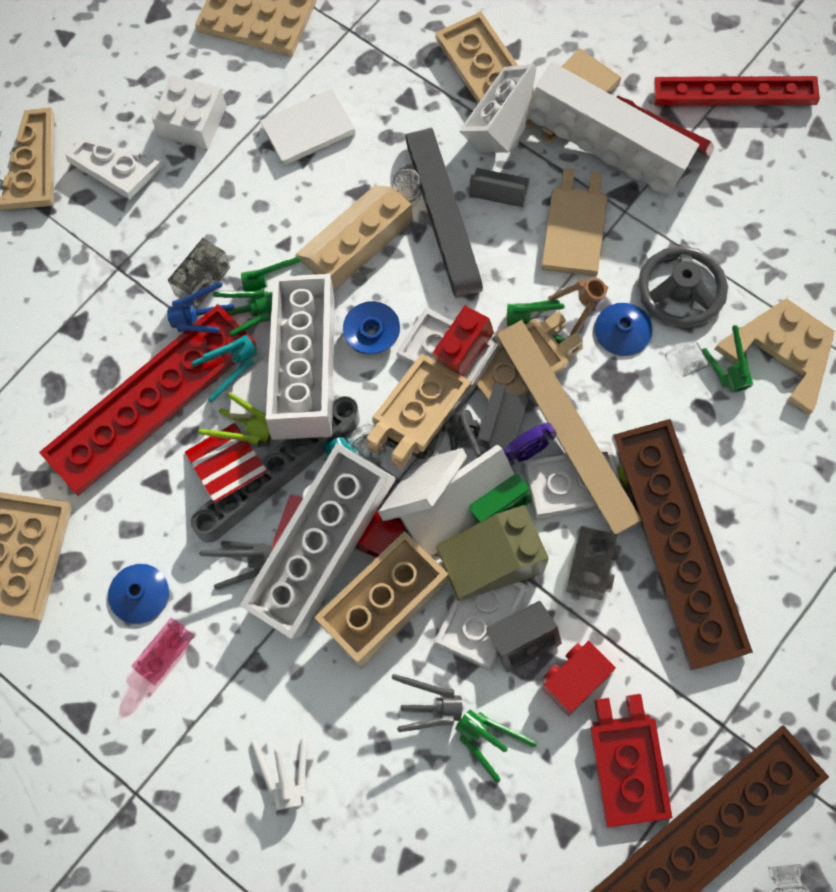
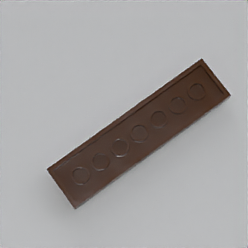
[612,419,753,671]
[590,725,829,892]

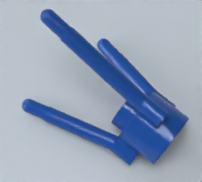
[167,282,234,333]

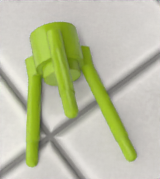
[198,392,270,445]

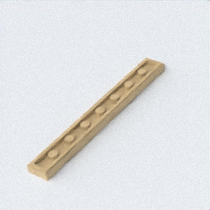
[497,320,641,536]

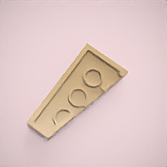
[0,108,54,211]

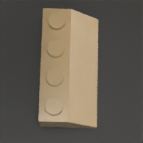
[295,185,413,291]
[314,531,449,669]

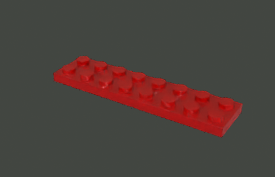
[39,304,257,496]

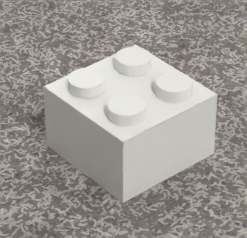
[151,75,227,150]

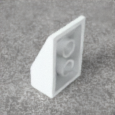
[459,64,537,153]

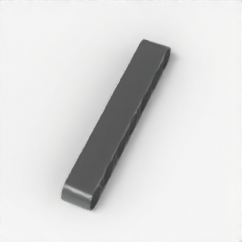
[405,127,483,298]
[190,396,360,543]

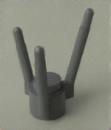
[447,410,491,471]
[199,541,273,589]
[391,674,462,732]

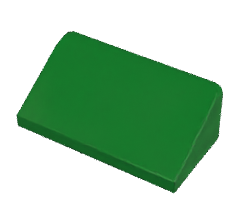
[469,474,531,524]

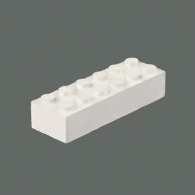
[527,61,700,196]
[266,274,335,440]
[240,443,396,639]

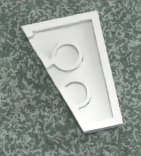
[65,138,164,200]

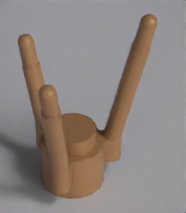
[548,278,608,336]

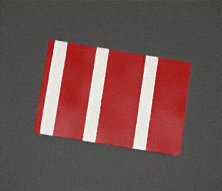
[185,423,267,503]

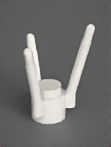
[251,738,307,810]

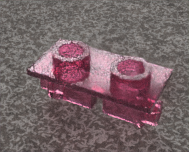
[131,617,195,685]

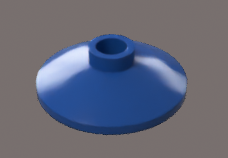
[343,301,400,355]
[595,303,652,356]
[108,564,169,624]

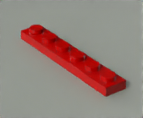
[653,76,820,106]

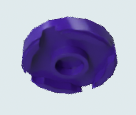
[503,423,557,466]

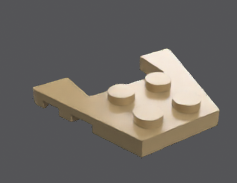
[714,298,835,415]

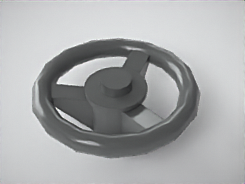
[637,246,729,328]

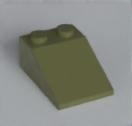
[436,505,549,601]

